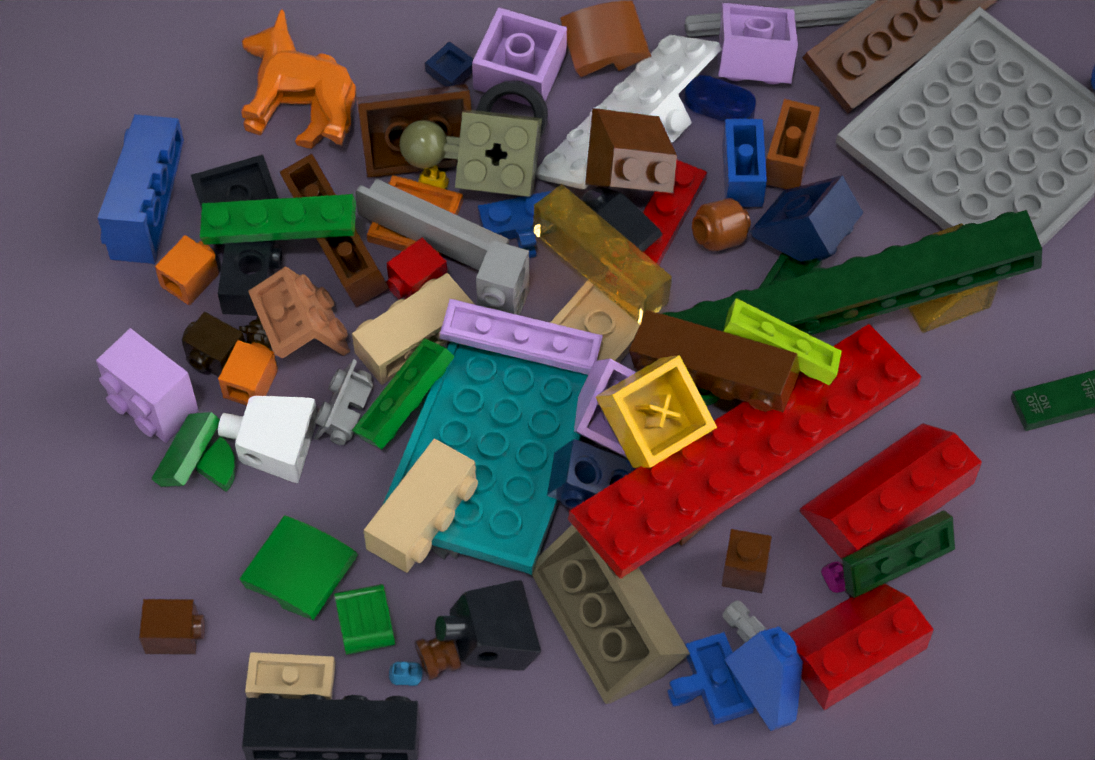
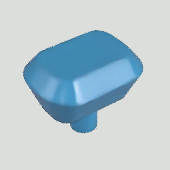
[389,661,423,685]

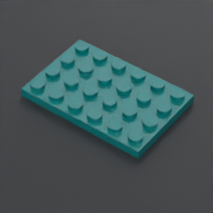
[382,341,588,575]

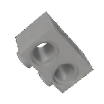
[476,240,530,315]

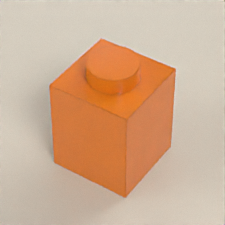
[155,235,219,306]
[218,340,278,406]

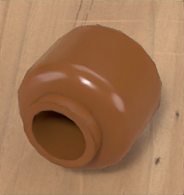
[692,198,751,251]

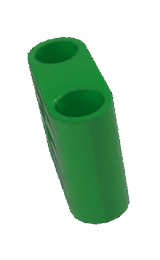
[334,584,395,655]

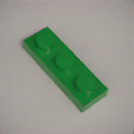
[352,338,455,450]

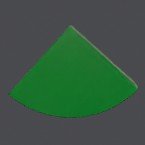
[195,436,235,492]

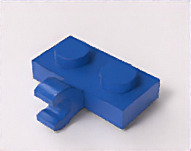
[478,191,560,258]
[667,632,755,725]

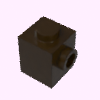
[182,311,245,377]

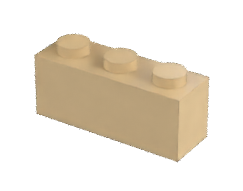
[352,273,475,385]
[364,438,478,573]

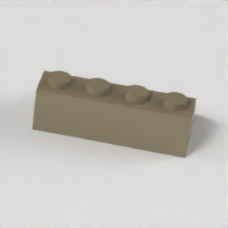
[532,525,690,704]

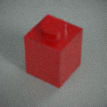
[386,237,448,299]

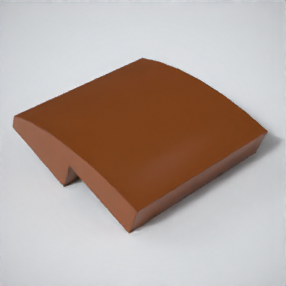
[560,0,651,78]

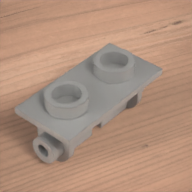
[314,359,373,445]

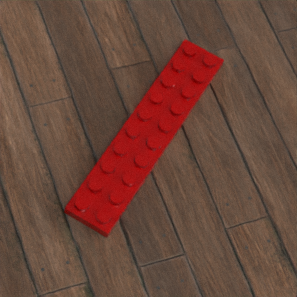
[568,324,922,579]

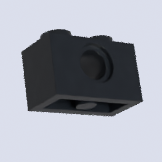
[218,240,282,316]

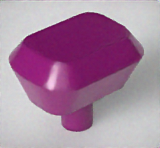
[821,561,846,593]

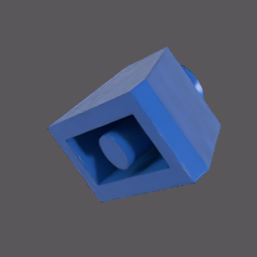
[724,626,803,731]

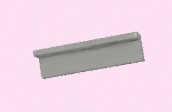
[355,178,509,270]

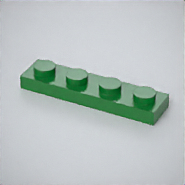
[200,194,356,245]

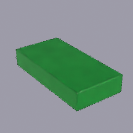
[151,412,220,487]

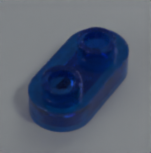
[684,75,756,123]

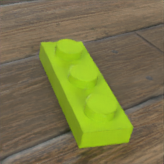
[723,298,842,385]

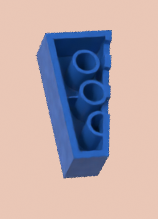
[97,114,184,264]

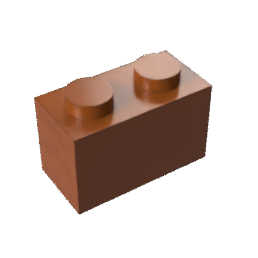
[766,99,821,189]

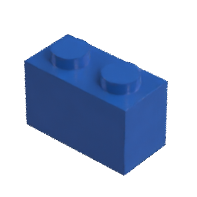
[722,119,767,207]

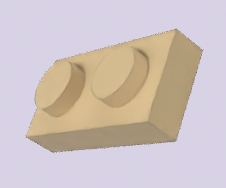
[245,652,335,699]

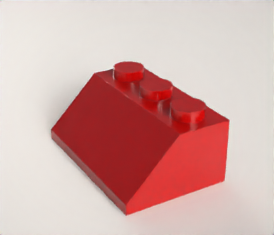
[789,583,934,710]

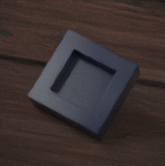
[425,41,474,86]

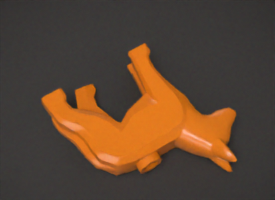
[241,9,356,149]

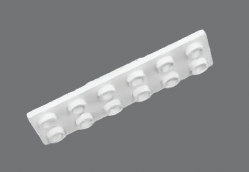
[536,35,722,189]

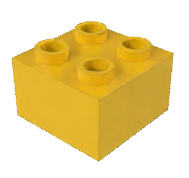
[595,355,717,468]

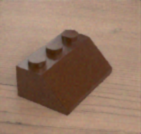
[357,84,472,178]

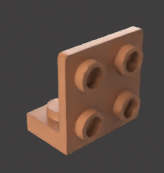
[248,266,350,359]

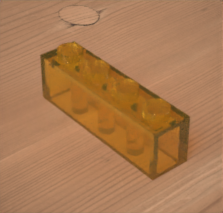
[533,184,672,324]

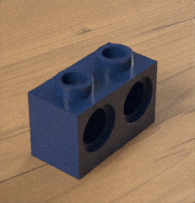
[547,439,637,508]

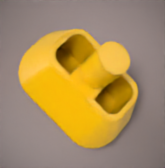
[418,166,449,189]

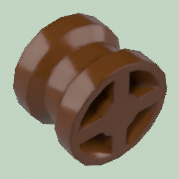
[414,637,461,681]

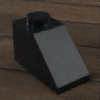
[572,186,662,258]

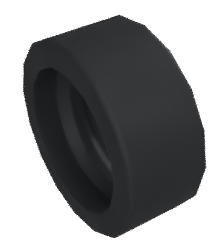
[476,81,548,152]

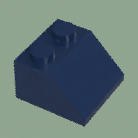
[750,175,863,262]

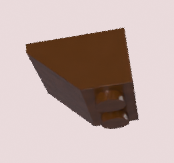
[585,108,677,193]

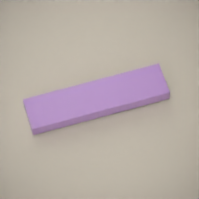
[440,299,603,375]

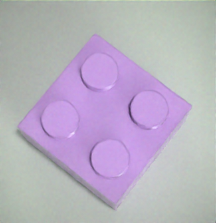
[472,7,567,106]
[96,328,199,443]

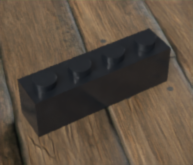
[242,693,420,760]

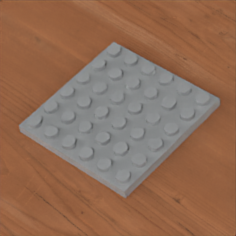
[836,7,1095,280]

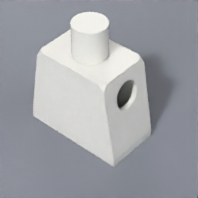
[218,396,317,483]

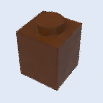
[721,529,772,593]
[139,599,205,654]

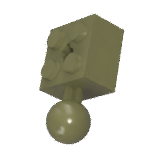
[400,109,542,197]

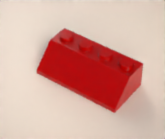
[799,423,982,561]

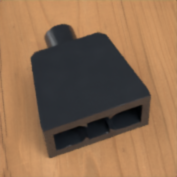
[435,580,541,671]

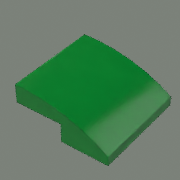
[239,515,358,620]

